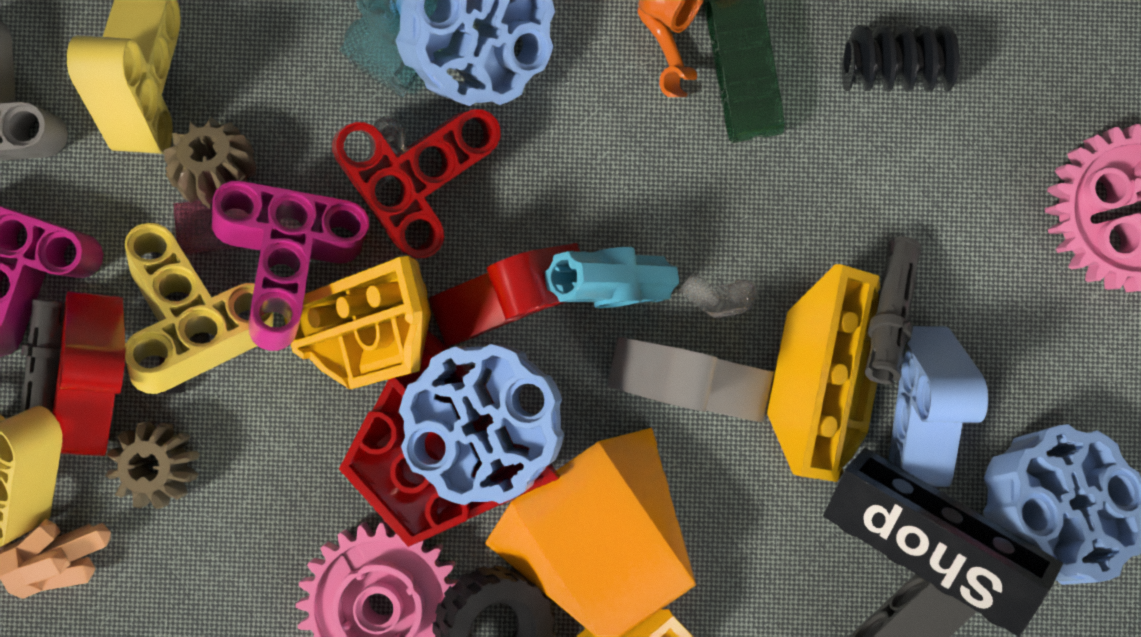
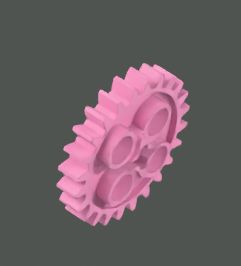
[1045,124,1141,292]

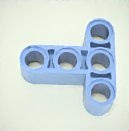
[889,326,988,487]

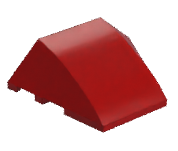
[339,331,560,547]

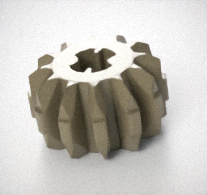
[163,117,257,209]
[105,421,200,509]

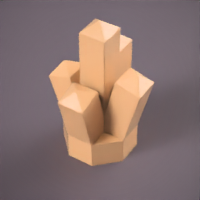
[0,519,111,599]

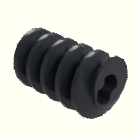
[842,25,960,92]

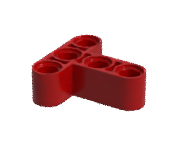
[332,109,501,258]
[428,243,581,347]
[53,291,126,456]

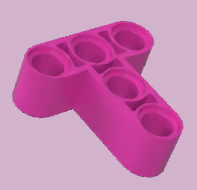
[212,181,369,351]
[0,204,104,357]

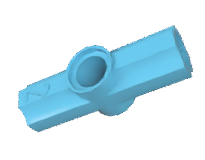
[545,247,679,308]

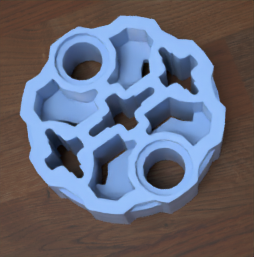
[395,0,555,106]
[399,344,564,505]
[983,424,1141,585]

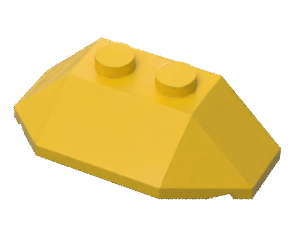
[284,256,431,389]
[767,264,881,482]

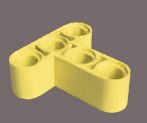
[67,0,181,154]
[125,223,274,394]
[0,406,62,547]

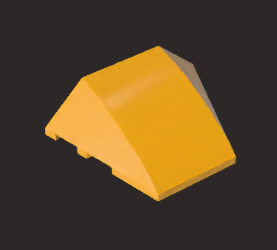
[485,428,697,637]

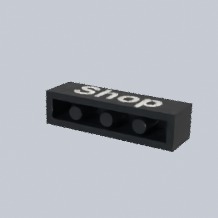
[823,448,1063,637]

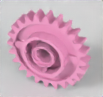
[296,520,459,637]

